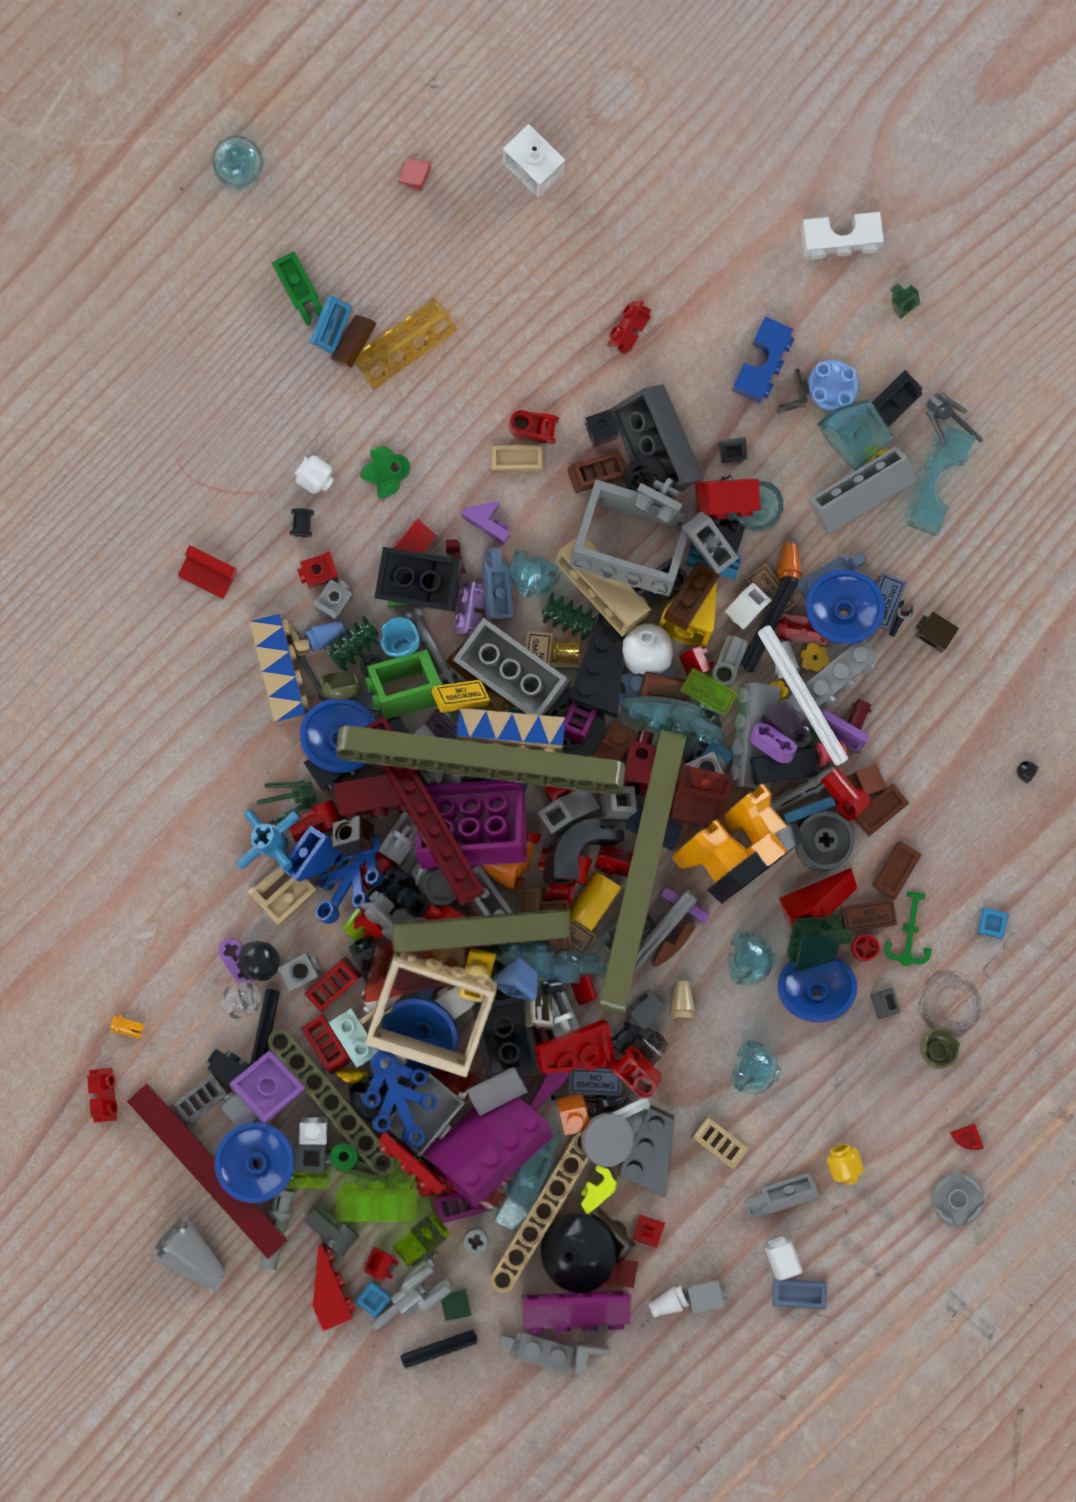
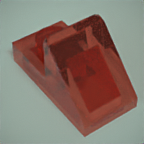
[431,1069,481,1102]

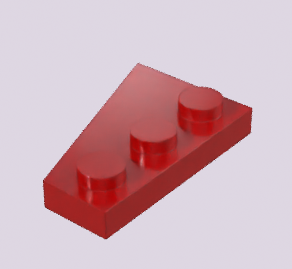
[535,1019,615,1073]
[378,1130,446,1195]

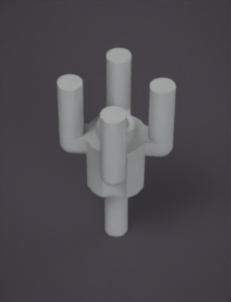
[371,1256,452,1331]

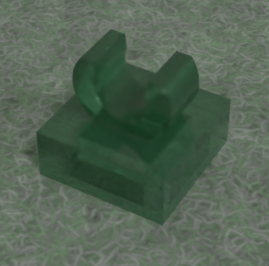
[890,283,920,319]

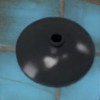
[541,1213,617,1293]

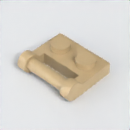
[247,864,317,926]

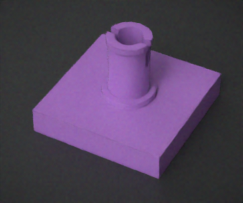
[229,1050,305,1125]

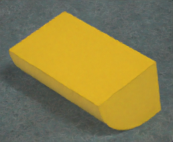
[569,871,621,931]

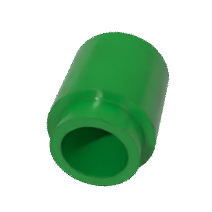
[330,1143,358,1170]

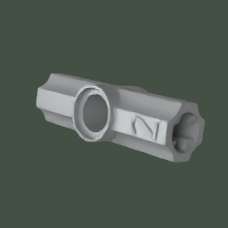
[699,635,748,716]

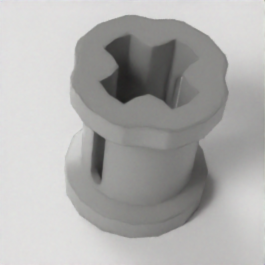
[464,1229,488,1254]

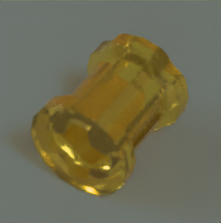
[552,639,579,663]

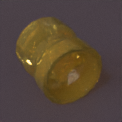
[486,688,511,712]

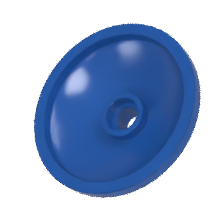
[806,570,885,645]
[300,699,376,773]
[778,952,857,1023]
[381,997,459,1072]
[215,1122,294,1203]

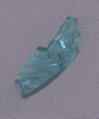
[620,696,725,745]
[498,942,606,983]
[493,1128,561,1232]

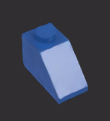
[280,825,341,882]

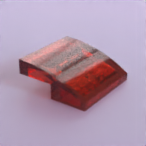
[668,765,734,827]

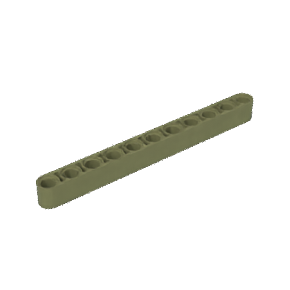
[336,726,625,794]
[598,729,687,1015]

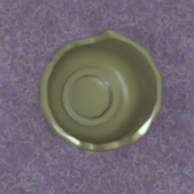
[320,672,361,700]
[920,1027,960,1069]

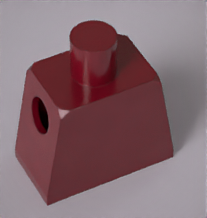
[624,730,657,796]

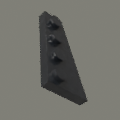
[568,613,625,718]

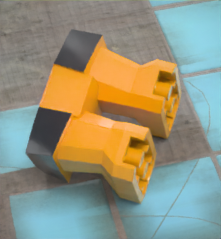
[672,783,804,904]

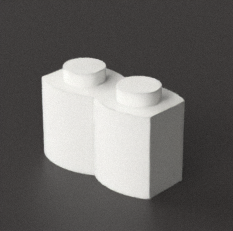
[765,1236,803,1281]

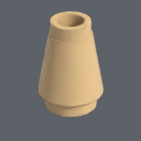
[670,981,696,1021]

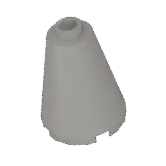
[150,1217,224,1289]

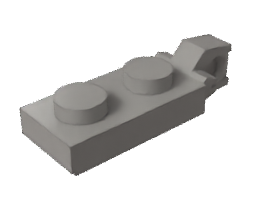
[744,1172,820,1218]
[499,1332,574,1374]

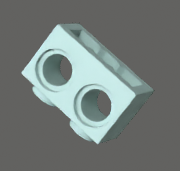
[329,1009,378,1068]

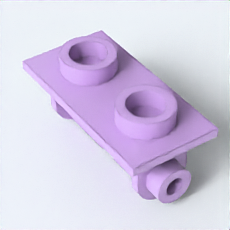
[454,581,485,636]

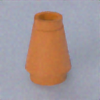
[776,543,802,582]

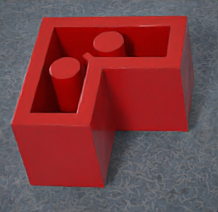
[695,478,761,519]

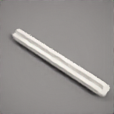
[758,626,848,766]

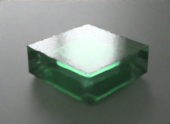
[441,1289,471,1322]

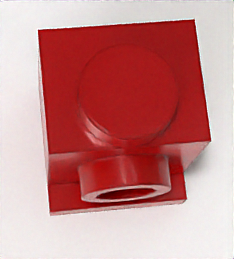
[297,551,338,589]

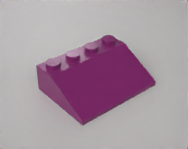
[415,780,527,869]
[422,1097,553,1208]
[522,1290,631,1334]

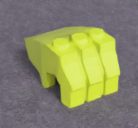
[581,1164,617,1214]

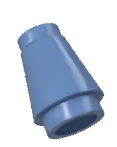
[305,620,345,651]

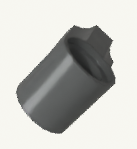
[304,1204,359,1257]

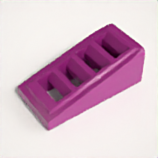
[564,702,597,744]
[530,1072,569,1111]
[430,1193,490,1225]

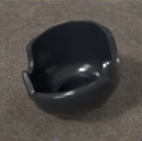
[238,941,280,981]

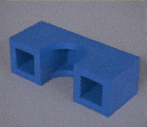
[732,316,795,404]

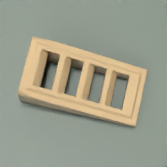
[691,1117,749,1170]

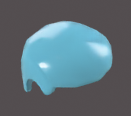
[380,617,420,659]

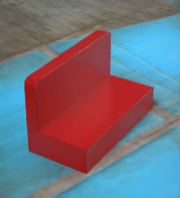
[178,545,238,599]

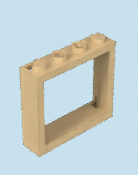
[365,952,497,1077]

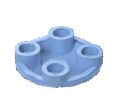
[807,360,858,411]

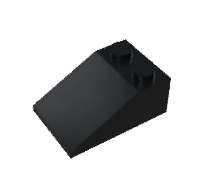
[374,547,464,613]
[472,997,541,1079]

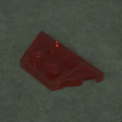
[363,942,453,1003]

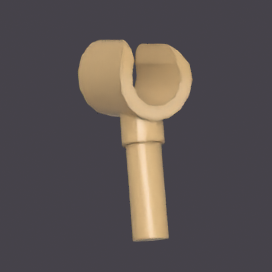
[288,623,310,656]
[359,1000,393,1025]

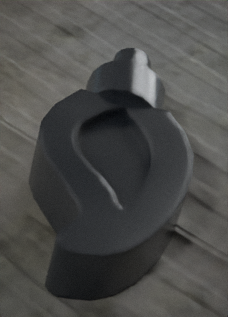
[588,1095,630,1117]

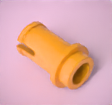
[110,1015,145,1040]

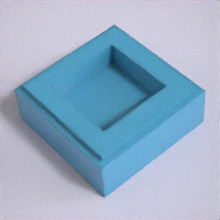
[977,907,1009,939]
[355,1281,391,1319]

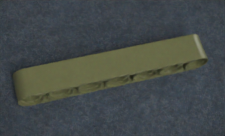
[392,909,571,952]
[268,1030,396,1176]

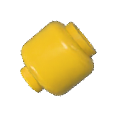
[826,1144,864,1185]

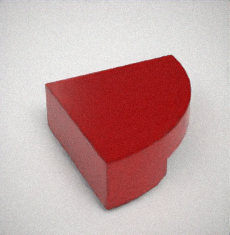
[949,1123,984,1150]

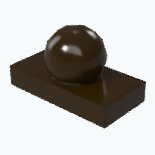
[590,1207,637,1265]

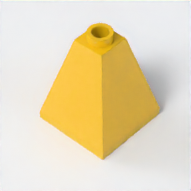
[658,582,717,649]

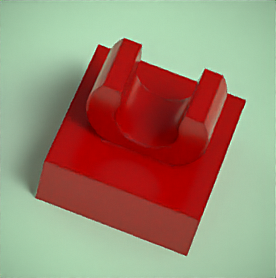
[679,646,714,680]
[354,910,384,939]
[632,1214,665,1248]
[363,1247,399,1281]

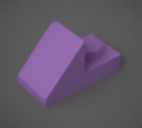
[461,501,510,545]

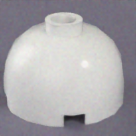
[622,623,674,675]

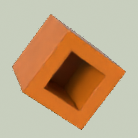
[556,1093,589,1136]

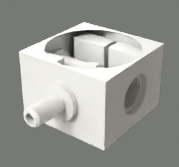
[503,124,565,198]

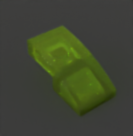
[393,1214,451,1267]

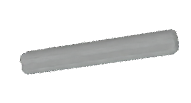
[634,890,698,974]

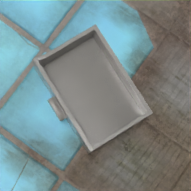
[384,1072,465,1156]

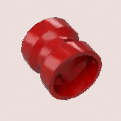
[851,934,880,961]

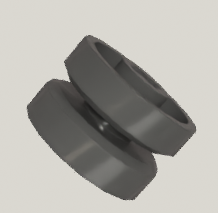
[794,811,855,871]

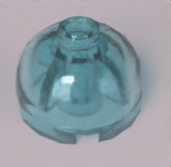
[212,135,264,189]
[733,481,784,533]
[509,550,562,598]
[728,932,776,985]
[732,1040,781,1094]

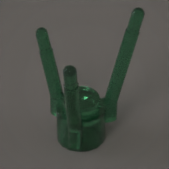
[256,780,317,825]

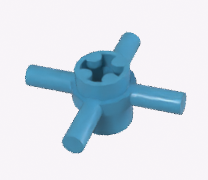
[236,809,301,871]

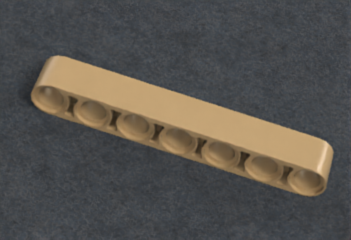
[491,1132,589,1293]

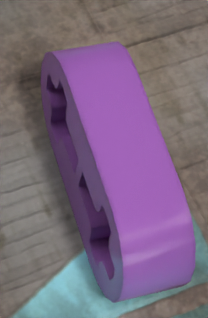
[750,723,797,763]
[219,939,254,985]

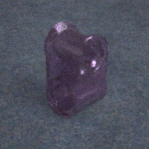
[761,700,811,748]

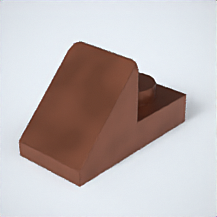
[594,720,637,762]
[834,764,887,804]

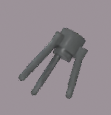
[926,392,983,446]

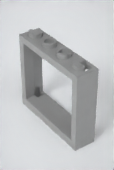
[569,480,695,597]

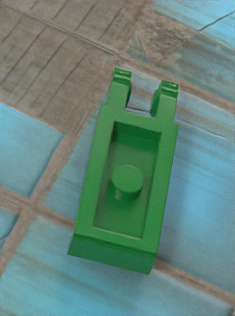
[271,251,323,326]

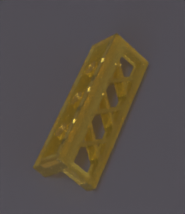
[354,298,457,389]

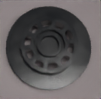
[543,689,605,757]

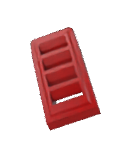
[304,956,362,1013]
[301,1014,352,1074]

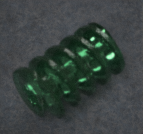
[542,591,599,642]
[323,615,380,672]

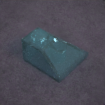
[817,399,894,471]

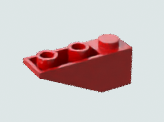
[779,868,857,936]
[313,1243,356,1331]

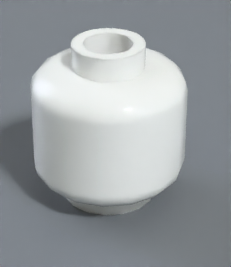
[294,455,334,494]

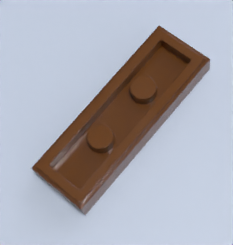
[663,562,721,631]

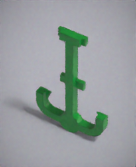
[884,891,932,966]

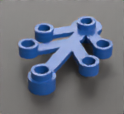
[315,833,384,924]
[362,1050,437,1148]

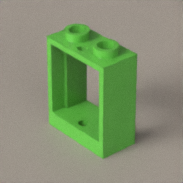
[365,649,442,720]

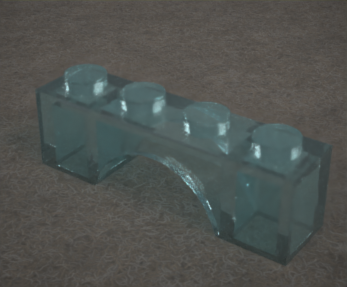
[905,425,976,536]

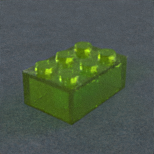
[336,1182,418,1222]

